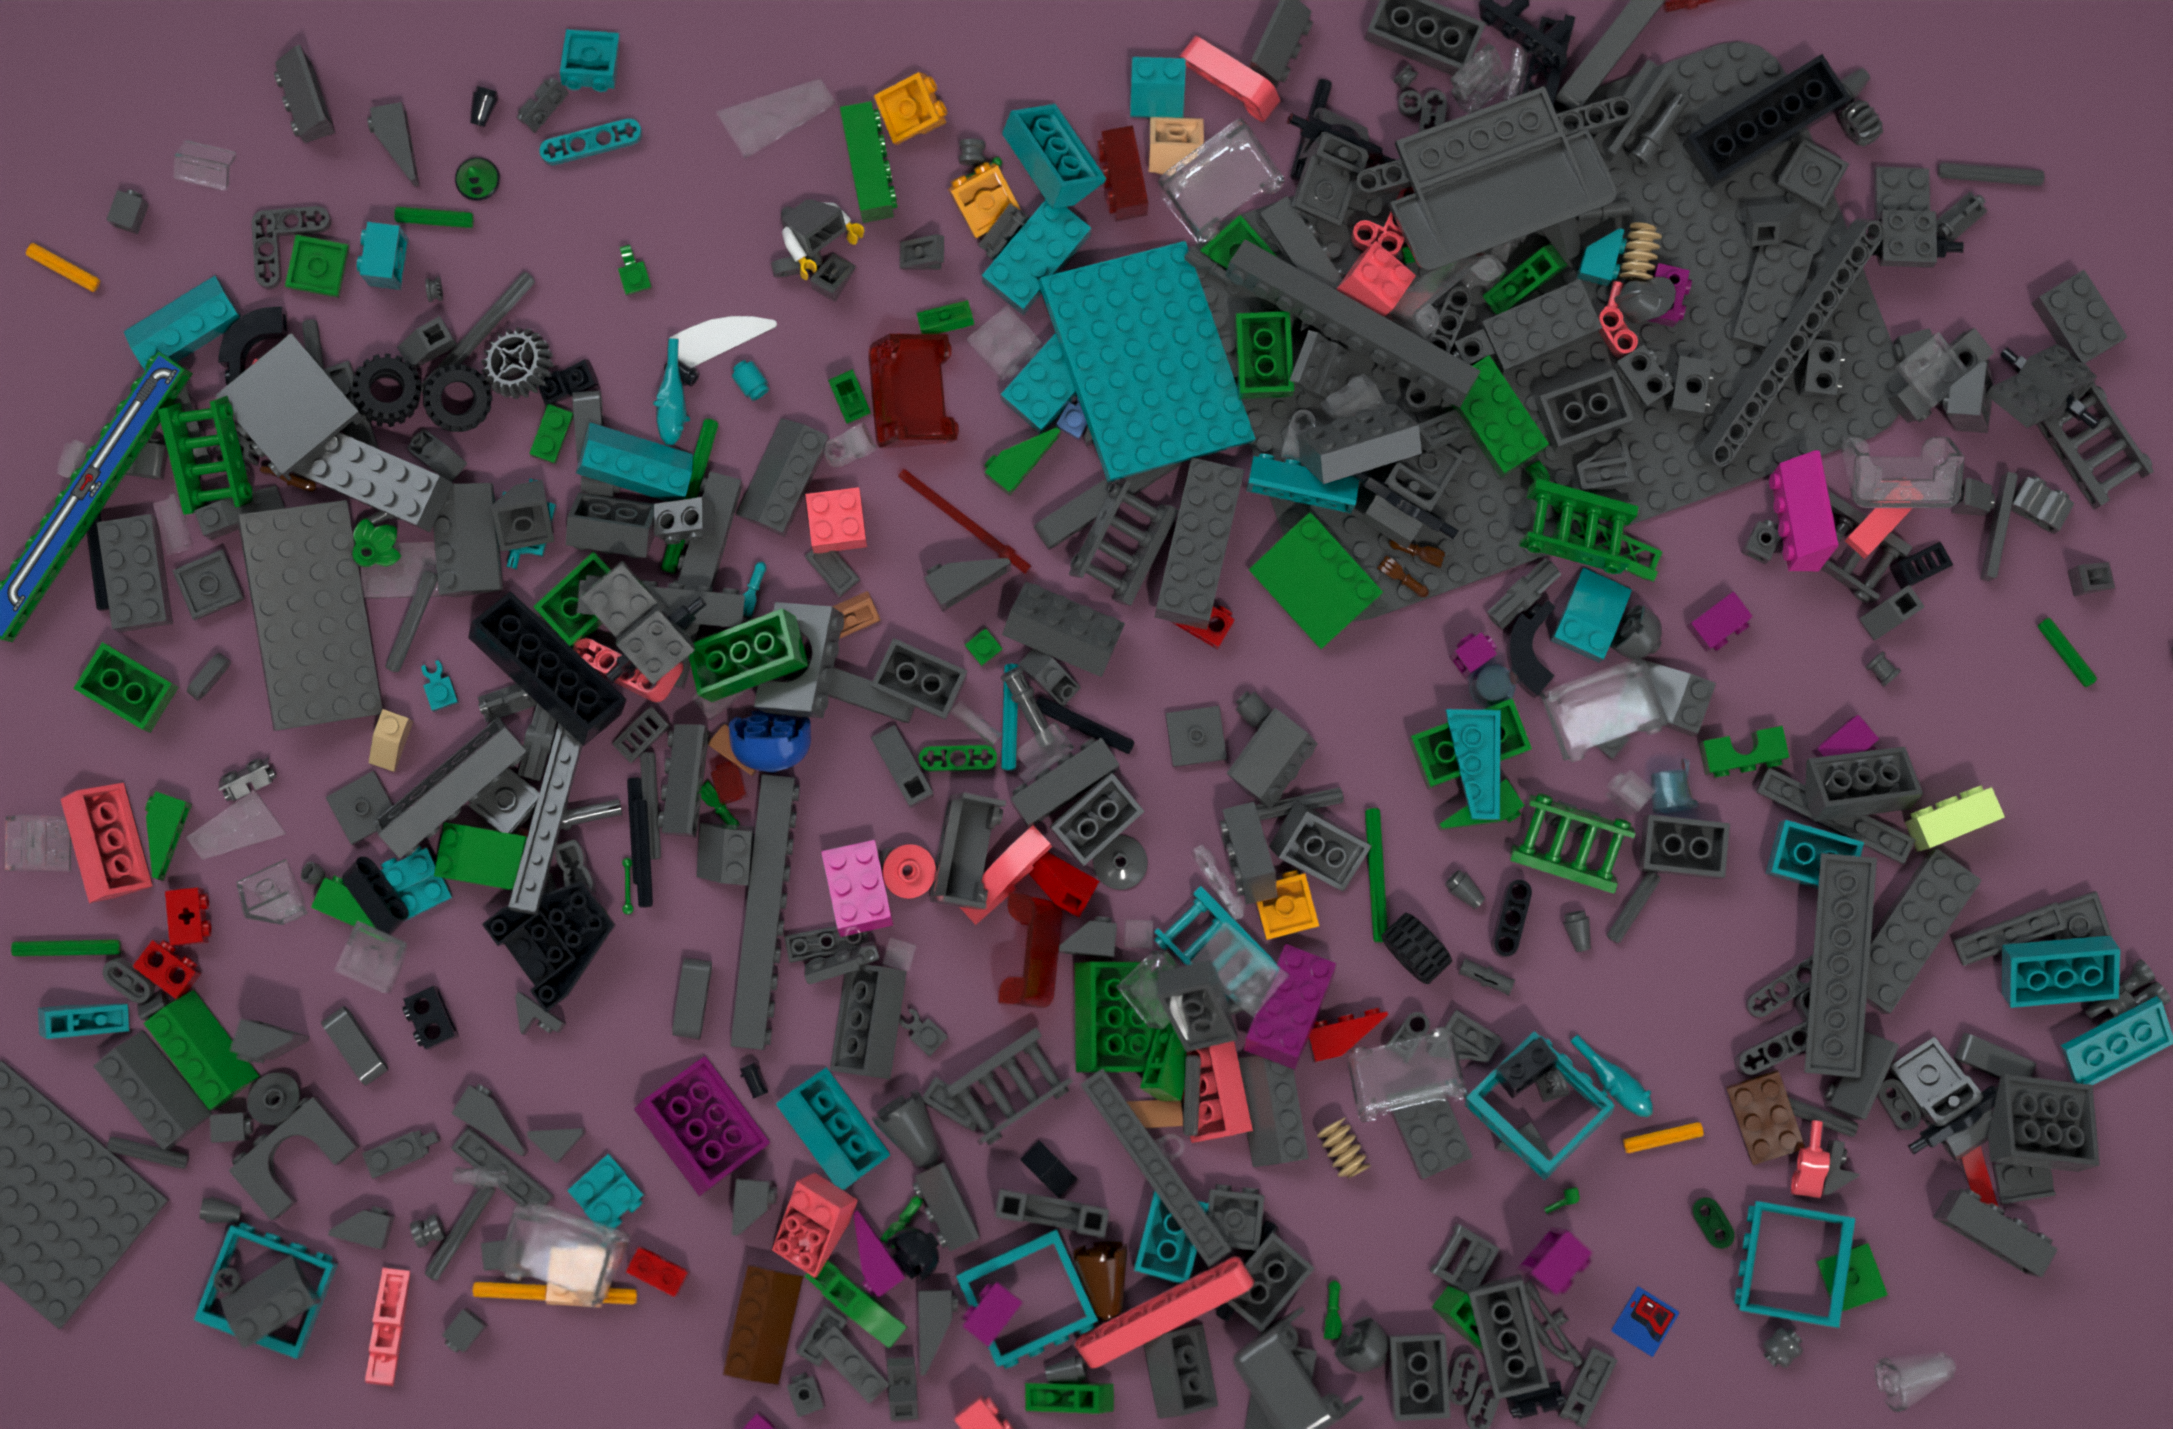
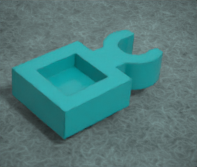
[421,660,459,712]

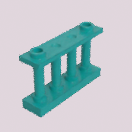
[1153,886,1277,1002]

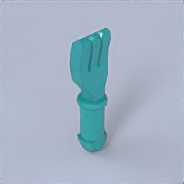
[742,561,767,619]

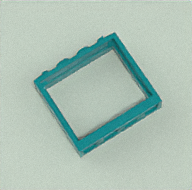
[1465,1031,1615,1181]
[1734,1201,1856,1328]
[193,1222,338,1359]
[956,1229,1098,1369]

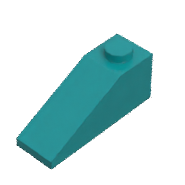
[38,1003,129,1039]

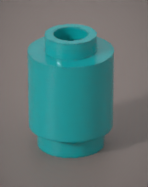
[731,360,770,401]

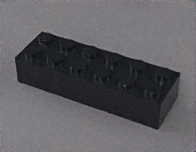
[1682,54,1851,189]
[468,591,627,746]

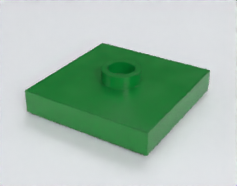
[285,235,350,298]
[1816,1243,1888,1312]

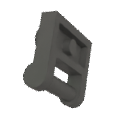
[1429,1223,1500,1294]

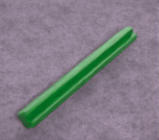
[1365,808,1388,943]

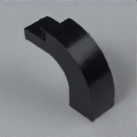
[218,306,288,385]
[1506,600,1556,699]

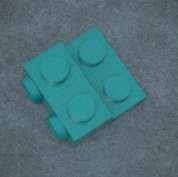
[560,29,620,92]
[380,846,453,922]
[567,1154,646,1232]

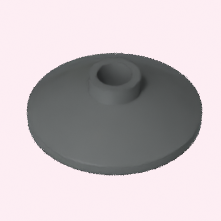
[1093,836,1148,890]
[247,1073,300,1125]

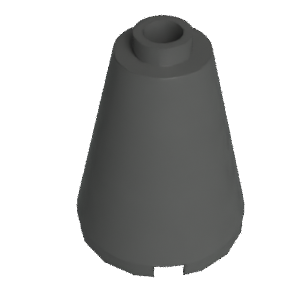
[872,1090,941,1169]

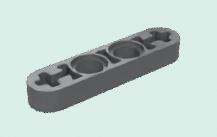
[1746,954,1813,1017]

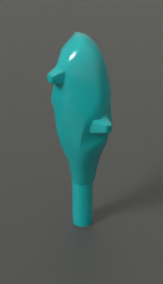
[653,338,690,445]
[1570,1034,1653,1117]

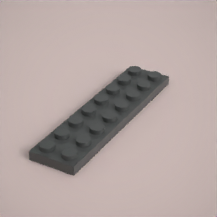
[1804,853,1877,1078]

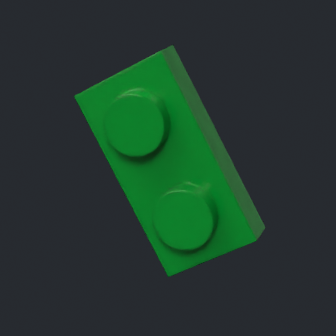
[916,300,975,338]
[529,404,574,465]

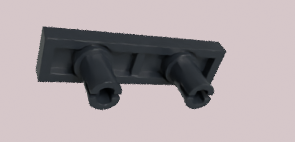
[1479,0,1570,72]

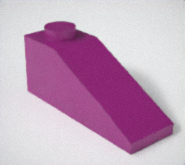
[853,1210,906,1298]

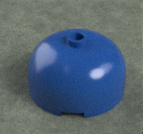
[729,710,811,772]

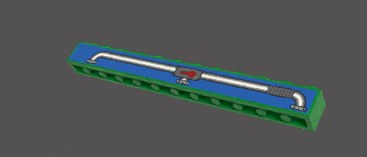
[0,352,193,642]

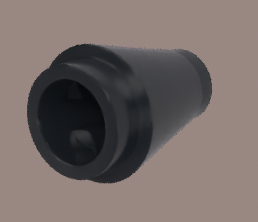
[470,86,499,127]

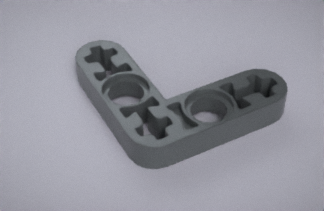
[252,206,332,289]

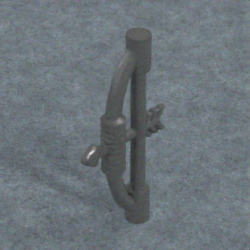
[1524,1280,1584,1367]

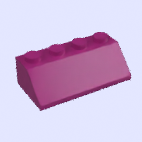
[1769,450,1839,572]

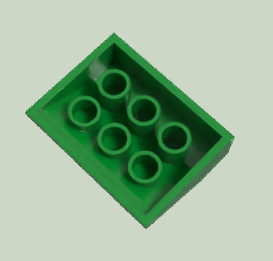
[1248,512,1383,650]
[1075,962,1163,1072]

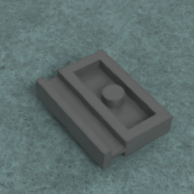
[1993,1163,2056,1204]

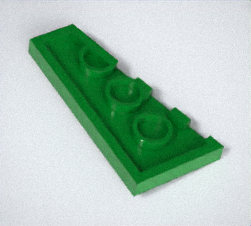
[1200,215,1277,269]

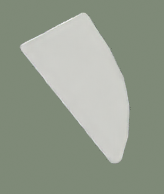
[670,316,777,368]

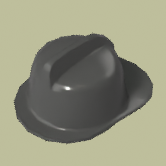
[1614,277,1676,324]

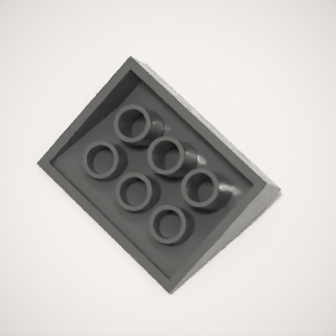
[1988,1074,2100,1172]

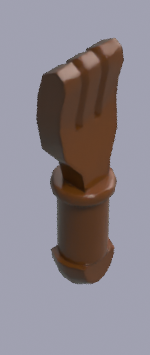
[260,466,316,492]
[1389,539,1445,568]
[1377,556,1429,598]

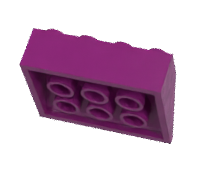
[634,1056,770,1197]

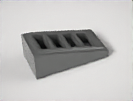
[612,706,671,764]

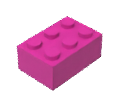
[821,840,893,937]

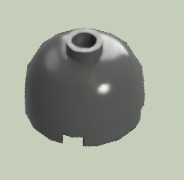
[1610,605,1662,659]
[1335,1316,1389,1373]

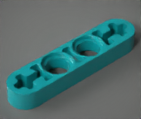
[539,119,642,165]

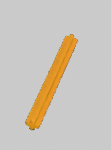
[473,1282,637,1304]

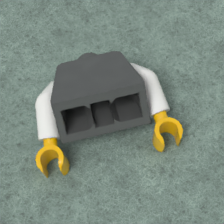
[781,199,864,280]

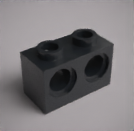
[402,986,459,1050]
[1495,1037,1558,1099]

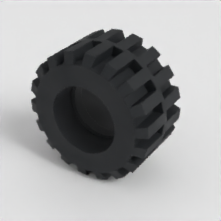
[352,353,421,427]
[422,364,492,432]
[1381,912,1452,985]

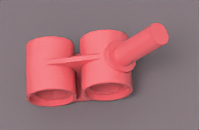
[1598,281,1638,358]
[1791,1121,1830,1198]

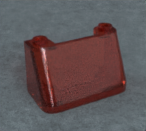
[869,333,959,448]
[998,893,1062,1009]

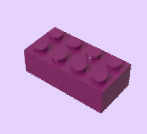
[1244,944,1337,1070]
[1517,1227,1593,1295]

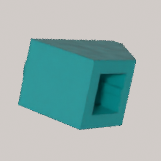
[1577,228,1627,286]

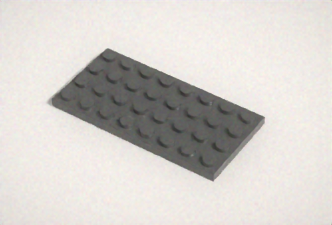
[237,500,382,731]

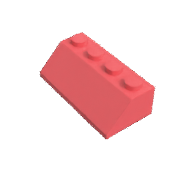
[60,783,152,903]
[1182,1041,1253,1143]

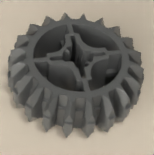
[481,327,554,400]

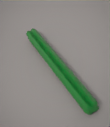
[661,418,718,574]

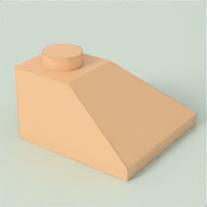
[1149,117,1204,174]

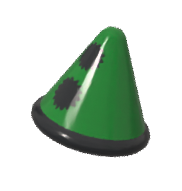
[455,157,500,201]

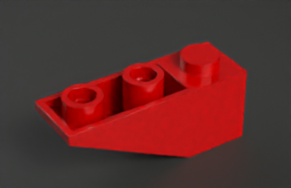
[1028,852,1100,918]
[1308,1007,1388,1062]

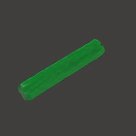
[394,207,474,228]
[2038,618,2097,687]

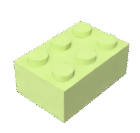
[1905,785,2005,852]

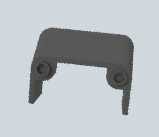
[930,792,1006,910]
[1233,1307,1364,1429]

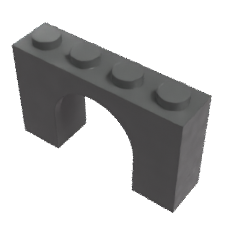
[754,602,844,719]
[228,1097,360,1220]
[995,1188,1109,1237]

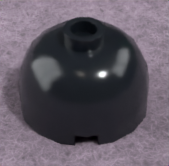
[887,1227,939,1284]

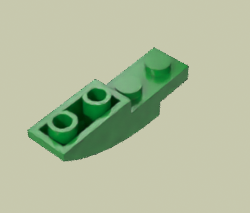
[804,1259,908,1348]

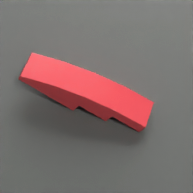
[1845,478,1923,559]
[960,825,1052,925]
[365,1268,411,1387]

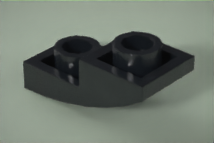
[537,359,599,406]

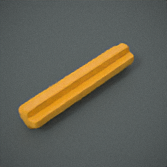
[26,243,100,292]
[1623,1122,1704,1153]

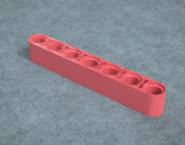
[1075,1257,1254,1368]

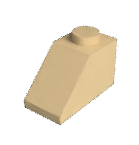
[369,709,414,772]

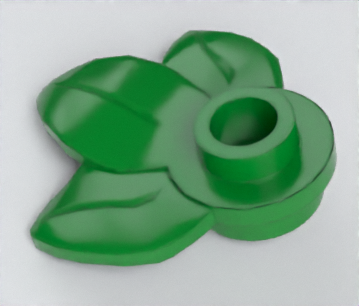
[352,518,401,567]

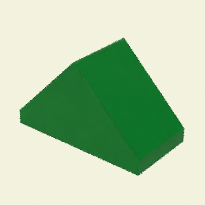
[828,369,871,424]

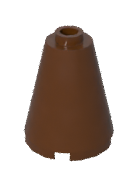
[1072,1241,1128,1320]

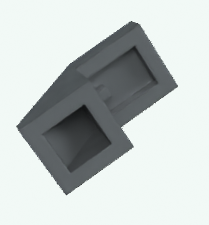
[887,1357,918,1421]

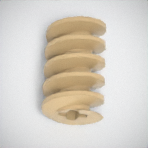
[1619,222,1662,281]
[1317,1117,1371,1178]

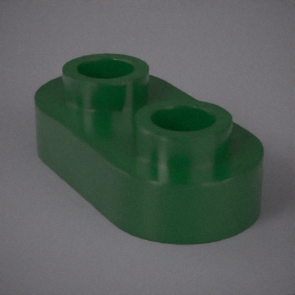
[1691,1197,1735,1249]

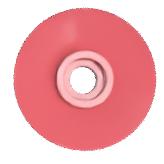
[882,844,936,899]

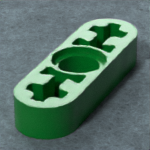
[919,745,997,772]

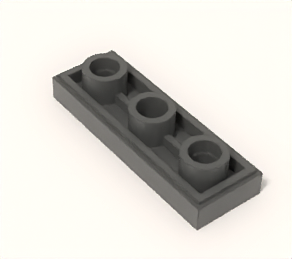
[784,926,869,963]

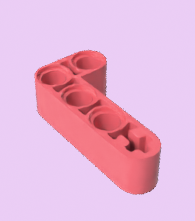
[1179,36,1280,122]
[1351,187,1415,258]
[573,638,683,702]

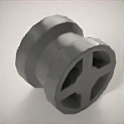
[959,139,986,166]

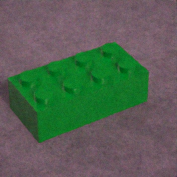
[840,101,898,223]
[1451,355,1549,479]
[689,608,808,702]
[1408,698,1532,790]

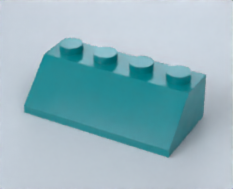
[1002,104,1106,209]
[124,275,242,371]
[575,422,693,502]
[1246,454,1359,514]
[776,1067,891,1190]

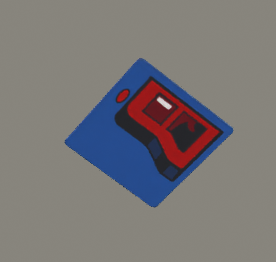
[1611,1287,1679,1357]

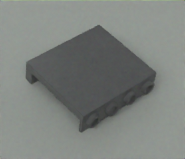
[215,333,364,481]

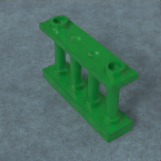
[158,395,253,515]
[1519,478,1639,574]
[1510,793,1636,894]

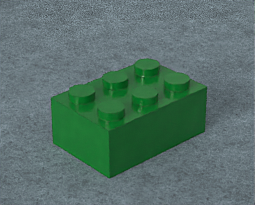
[1234,311,1294,399]
[533,551,611,649]
[73,642,179,733]

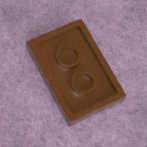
[1726,1070,1806,1165]

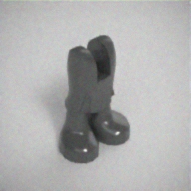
[2085,959,2171,1027]

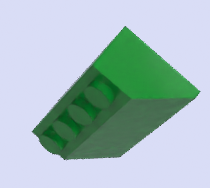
[143,990,260,1110]

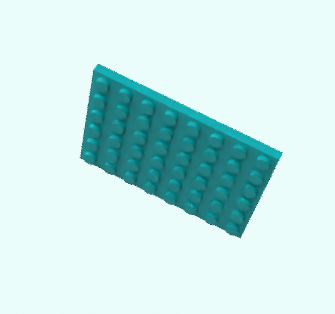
[1038,241,1256,482]

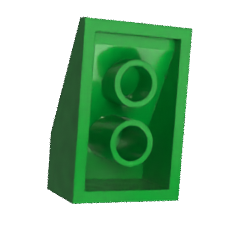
[434,823,527,890]

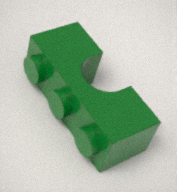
[1699,726,1790,778]

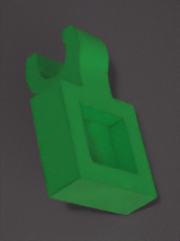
[618,245,652,296]

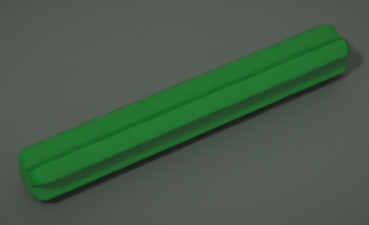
[11,940,121,957]

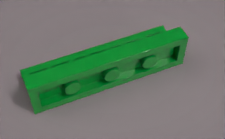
[1551,513,1662,582]

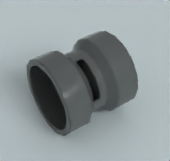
[410,1213,446,1248]

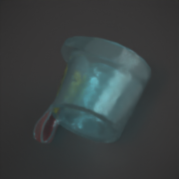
[1469,665,1518,708]
[1651,759,1699,813]

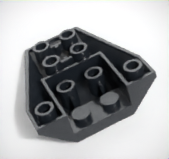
[482,881,616,1012]

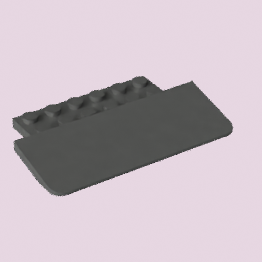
[1388,86,1617,271]

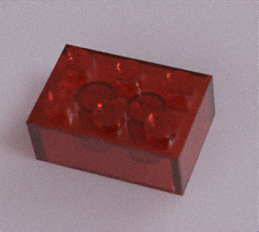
[1096,125,1149,221]

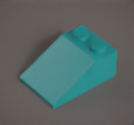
[1550,568,1632,663]

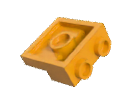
[873,72,947,145]
[948,162,1021,238]
[1255,870,1319,940]

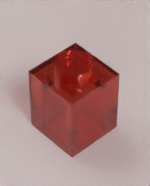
[710,762,748,805]

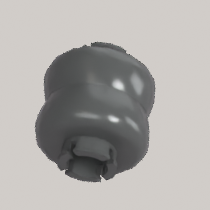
[1763,1328,1803,1368]

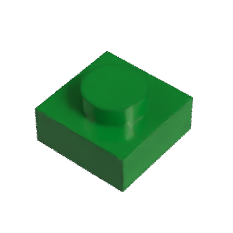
[965,628,1003,667]

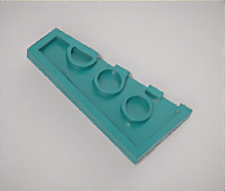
[1445,709,1500,820]

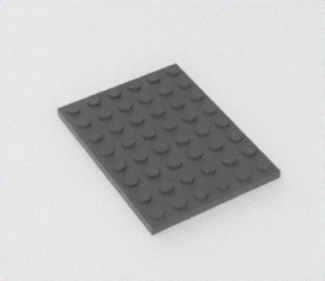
[0,1060,169,1329]

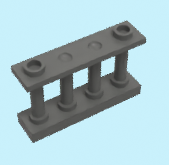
[2036,383,2154,510]
[1068,479,1179,606]
[1821,490,1912,603]
[943,1027,1073,1145]

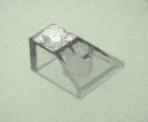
[236,859,308,925]

